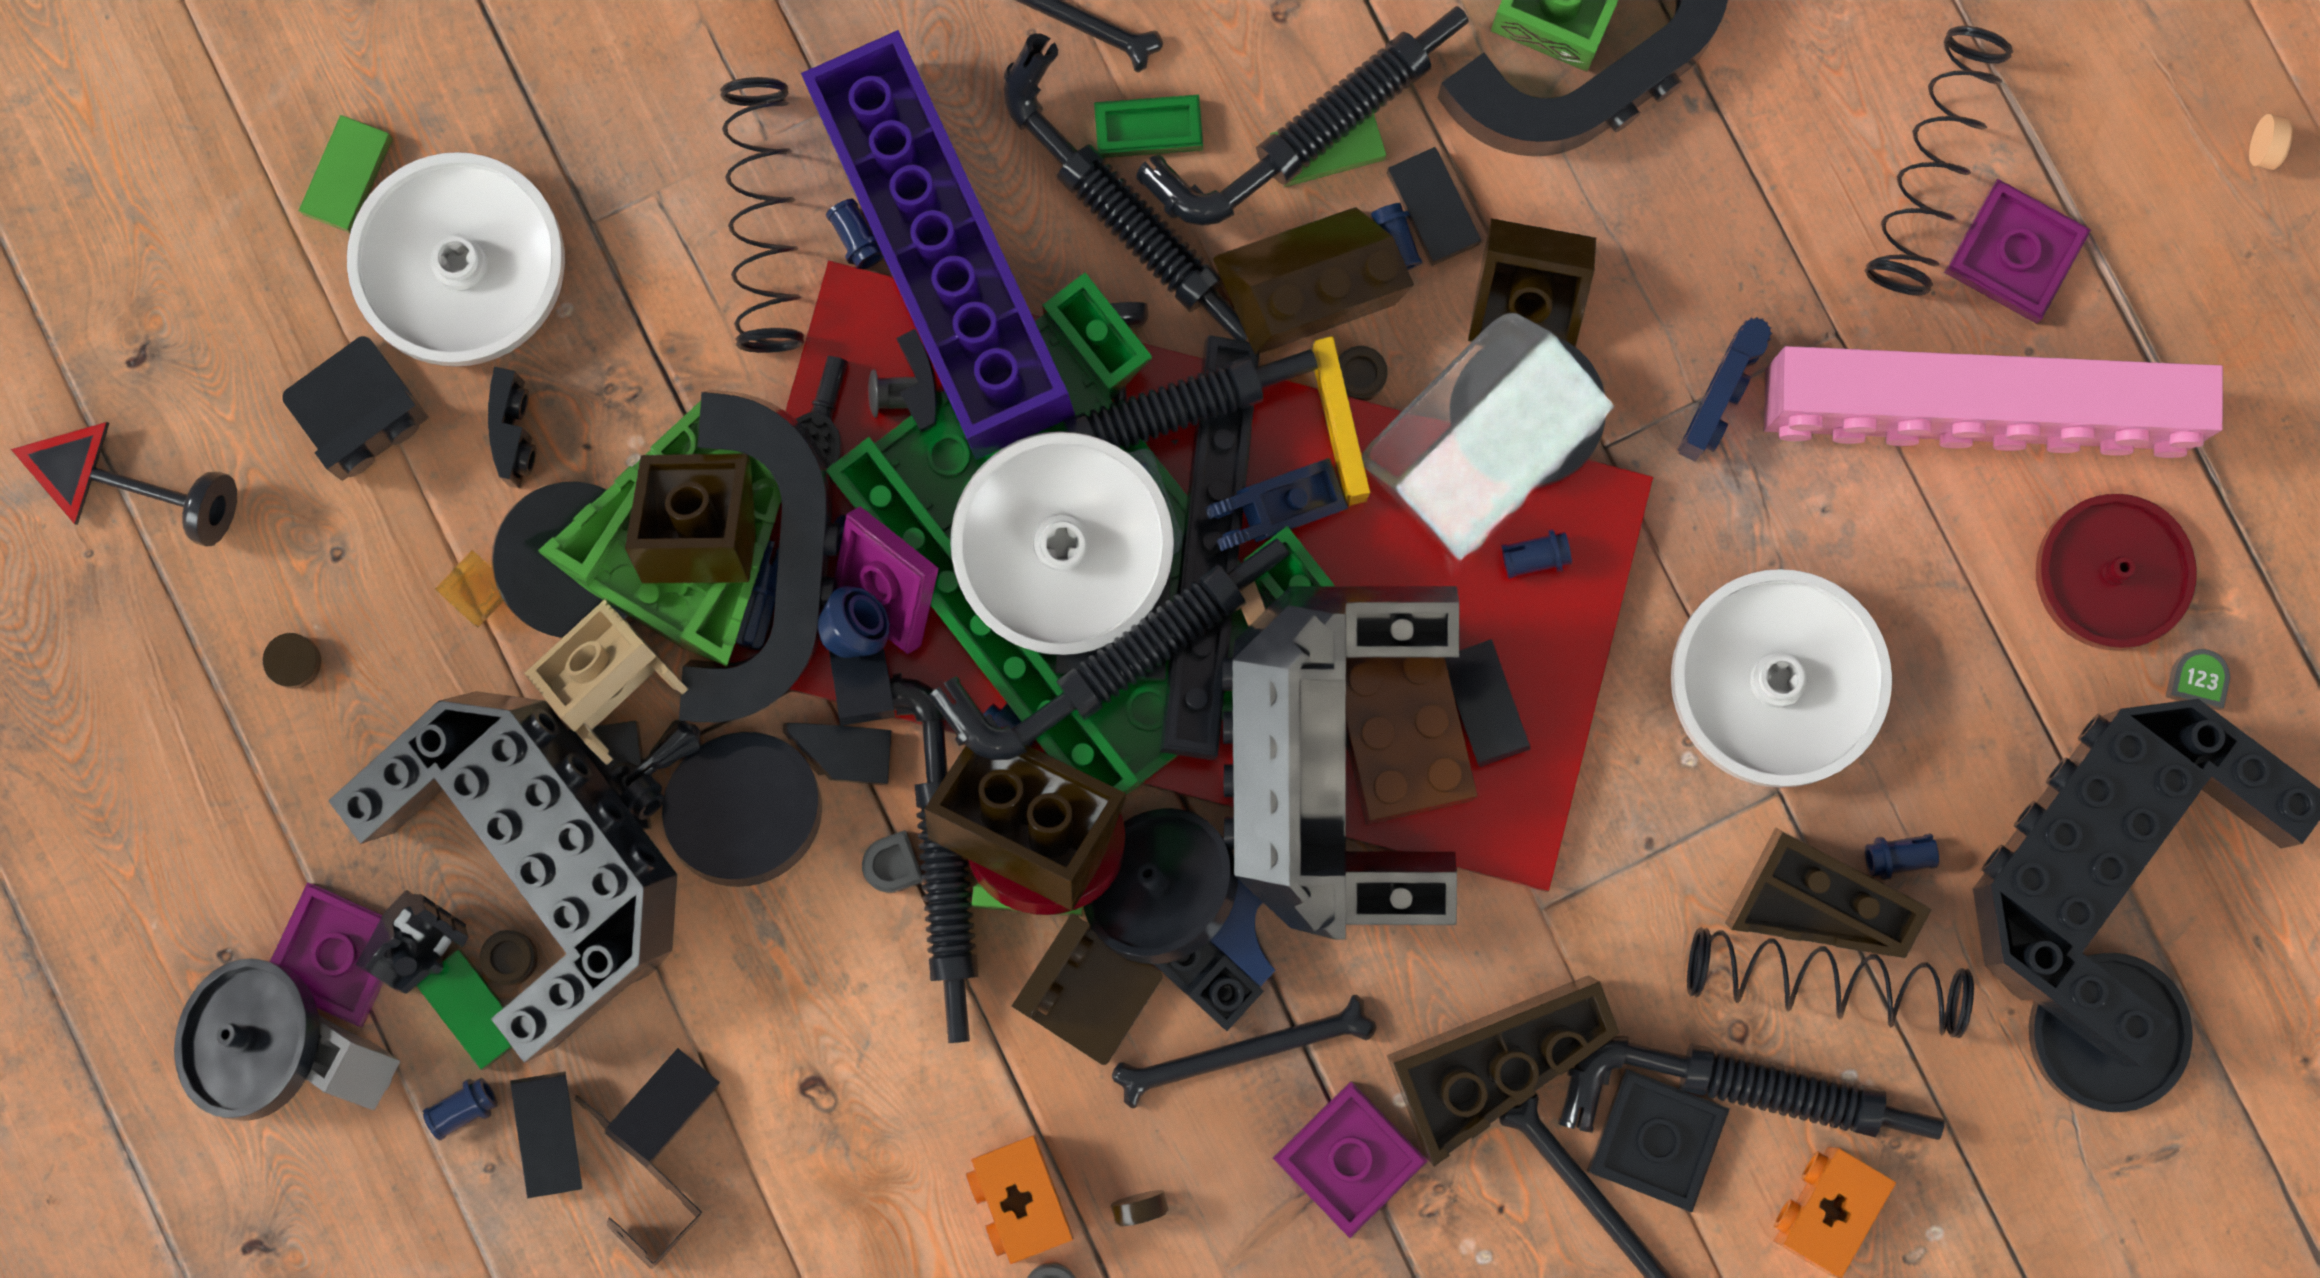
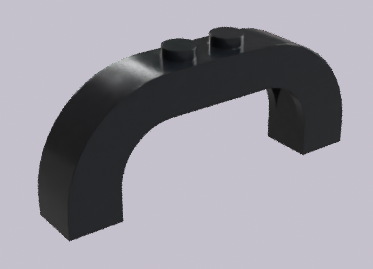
[1437,0,1728,156]
[679,390,840,723]

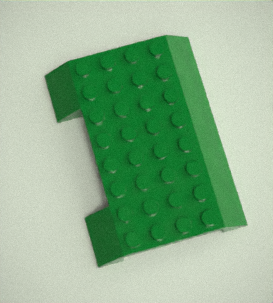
[826,272,1335,795]

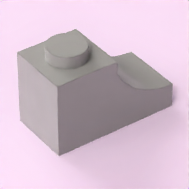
[306,1015,400,1111]

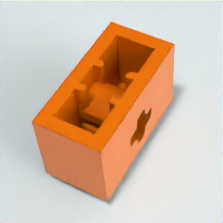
[966,1134,1074,1265]
[1773,1147,1896,1278]

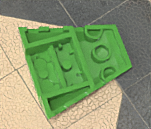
[539,401,782,666]

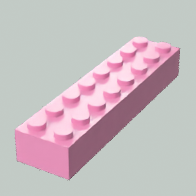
[1764,346,2223,458]

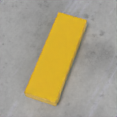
[1311,336,1370,506]

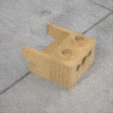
[524,599,688,765]

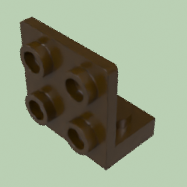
[1012,913,1163,1065]

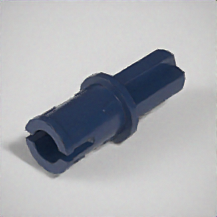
[735,541,779,650]

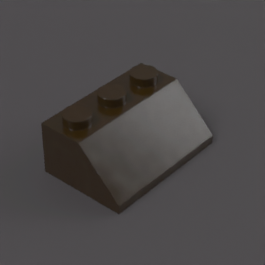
[1213,207,1414,355]
[924,745,1126,911]

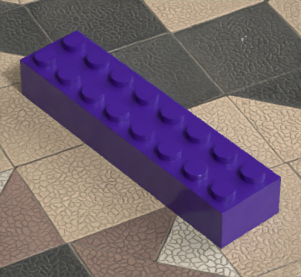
[801,30,1075,460]

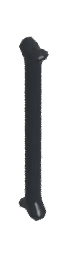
[1015,0,1163,72]
[1112,994,1377,1108]
[1499,1093,1674,1278]

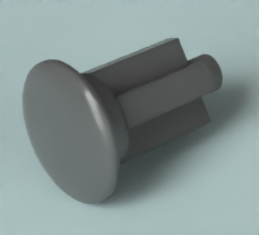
[868,369,918,418]

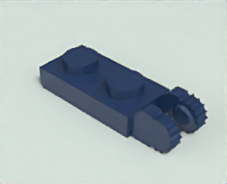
[1677,317,1772,462]
[1205,458,1348,551]

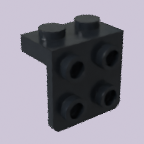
[282,336,429,481]

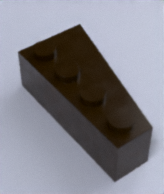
[1386,975,1620,1167]

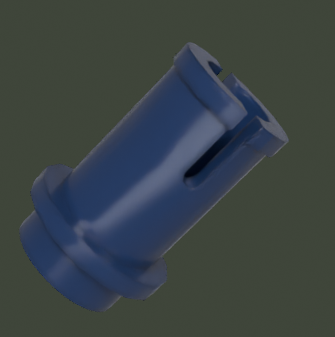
[826,198,884,269]
[1371,203,1423,270]
[1501,529,1572,579]
[1865,833,1939,880]
[422,1078,498,1141]

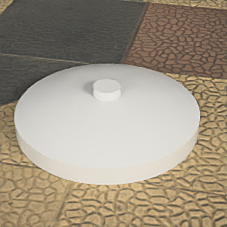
[347,152,565,367]
[950,432,1174,655]
[1671,569,1892,788]

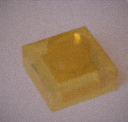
[435,550,503,628]

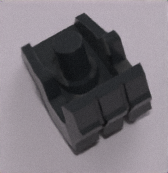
[356,890,469,994]

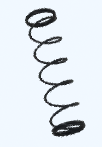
[1864,26,2013,296]
[720,77,805,353]
[1687,927,1974,1038]

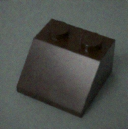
[1468,218,1596,347]
[625,453,756,583]

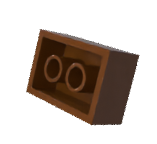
[1346,657,1477,825]

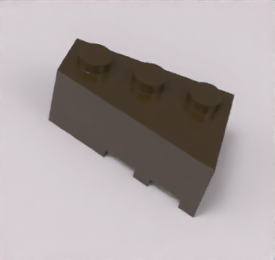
[1725,827,1932,958]

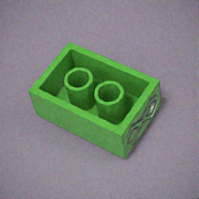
[1491,0,1618,72]

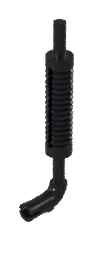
[1136,6,1469,226]
[1004,33,1248,342]
[990,349,1318,457]
[928,538,1289,760]
[889,673,978,1043]
[1558,1036,1944,1140]

